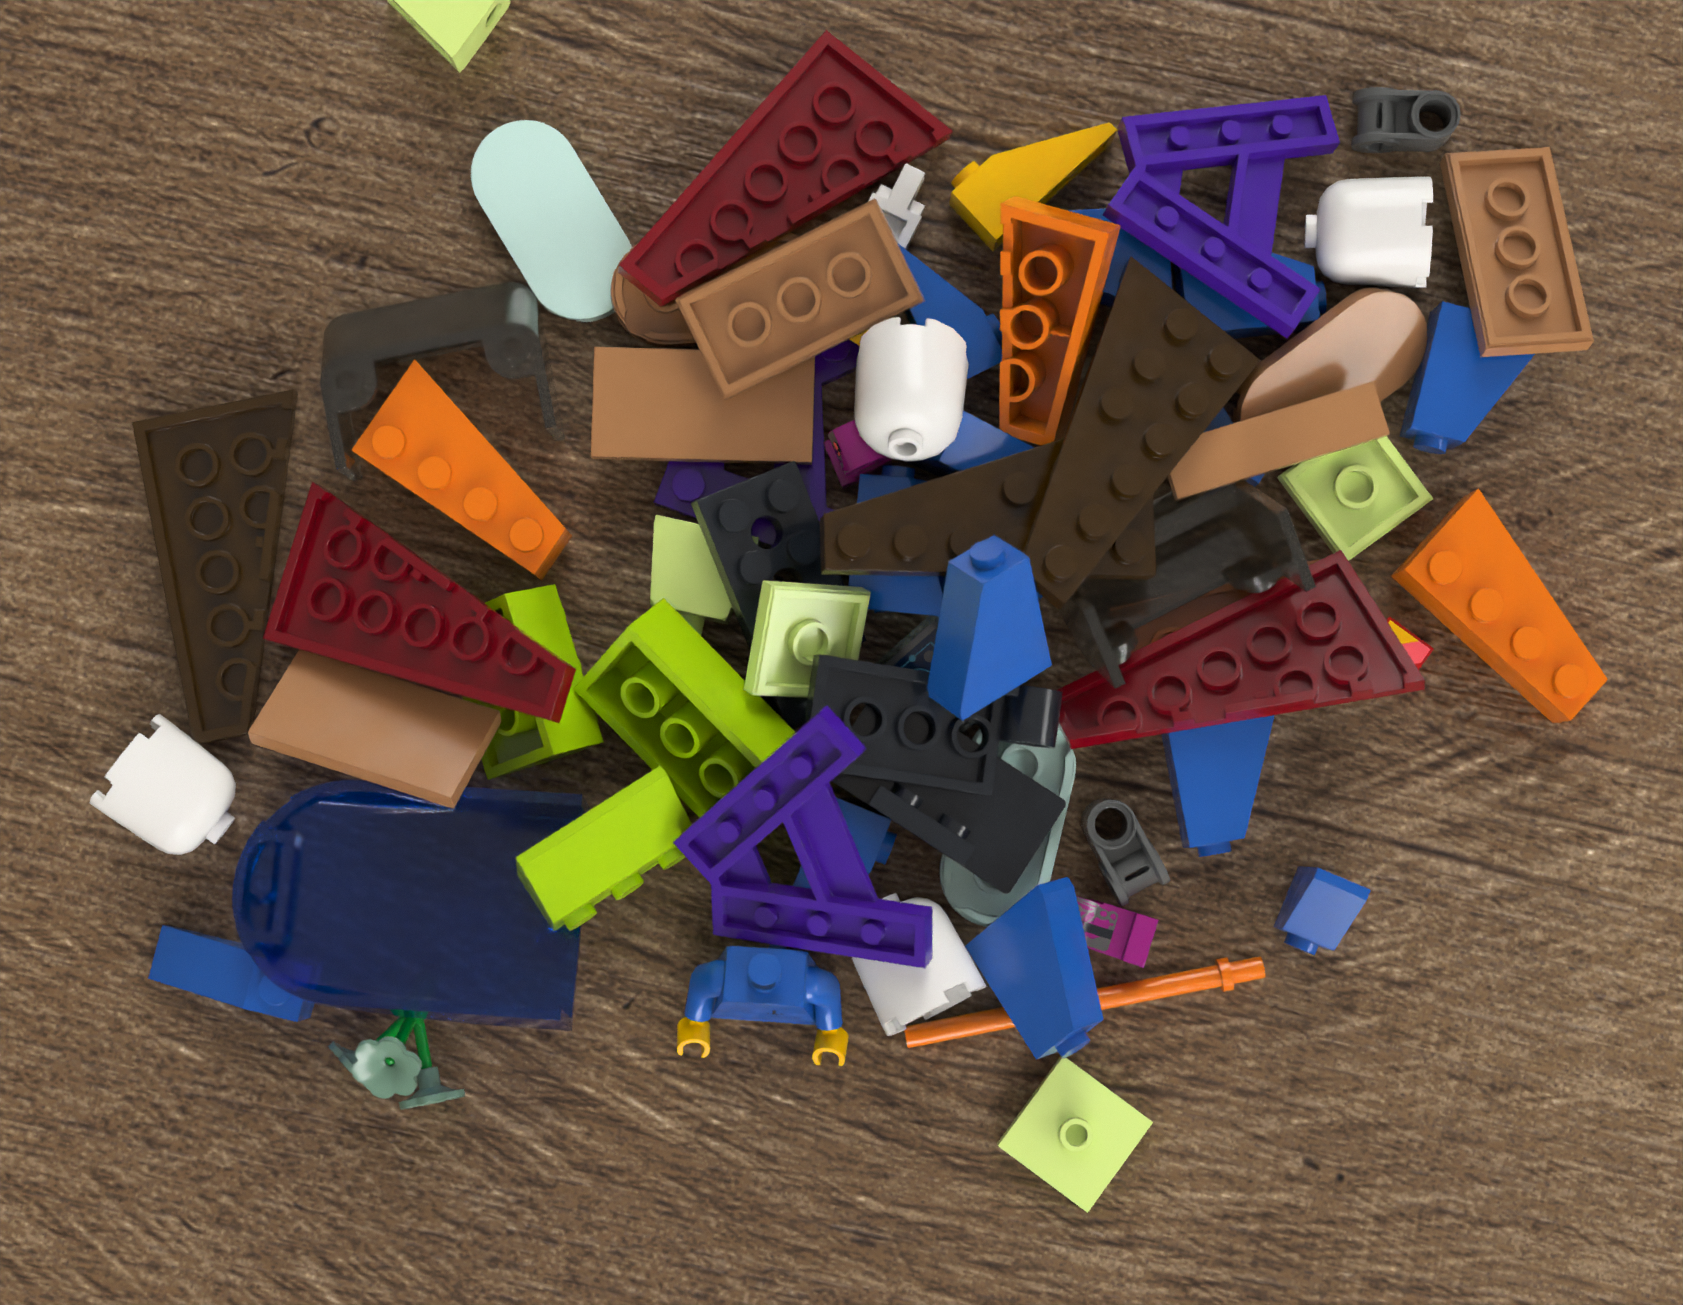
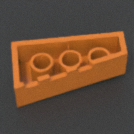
[999,196,1121,446]
[352,359,572,581]
[1391,488,1608,723]

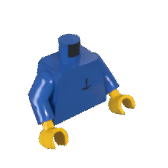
[677,946,849,1066]

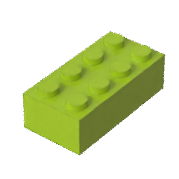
[573,598,796,818]

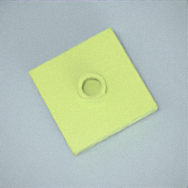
[1277,436,1433,561]
[744,580,871,698]
[997,1056,1153,1213]

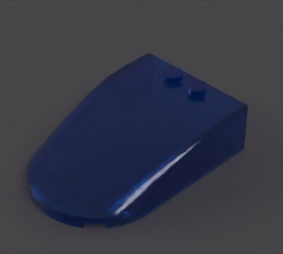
[232,780,591,1031]

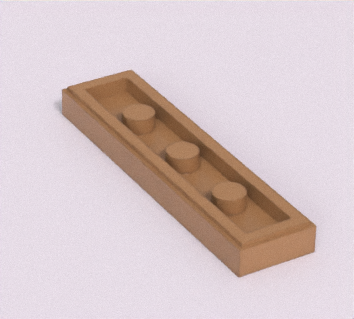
[1167,381,1390,501]

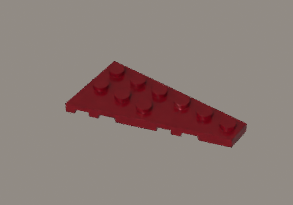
[618,30,953,307]
[263,482,576,724]
[1057,550,1425,749]

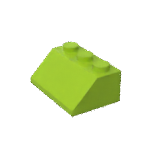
[462,584,603,780]
[516,765,692,931]

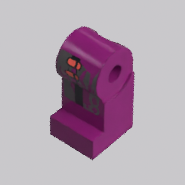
[823,420,892,489]
[1076,896,1159,968]

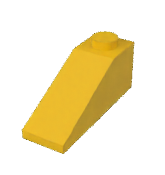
[949,122,1117,251]

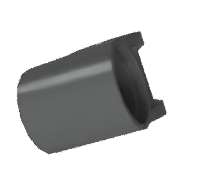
[1351,87,1461,153]
[1081,798,1171,907]

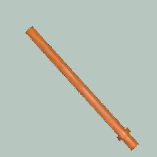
[904,956,1265,1048]

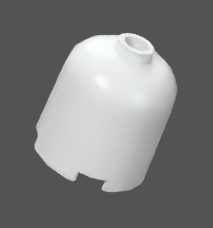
[1305,177,1433,288]
[854,317,969,461]
[90,714,236,855]
[852,893,986,1036]

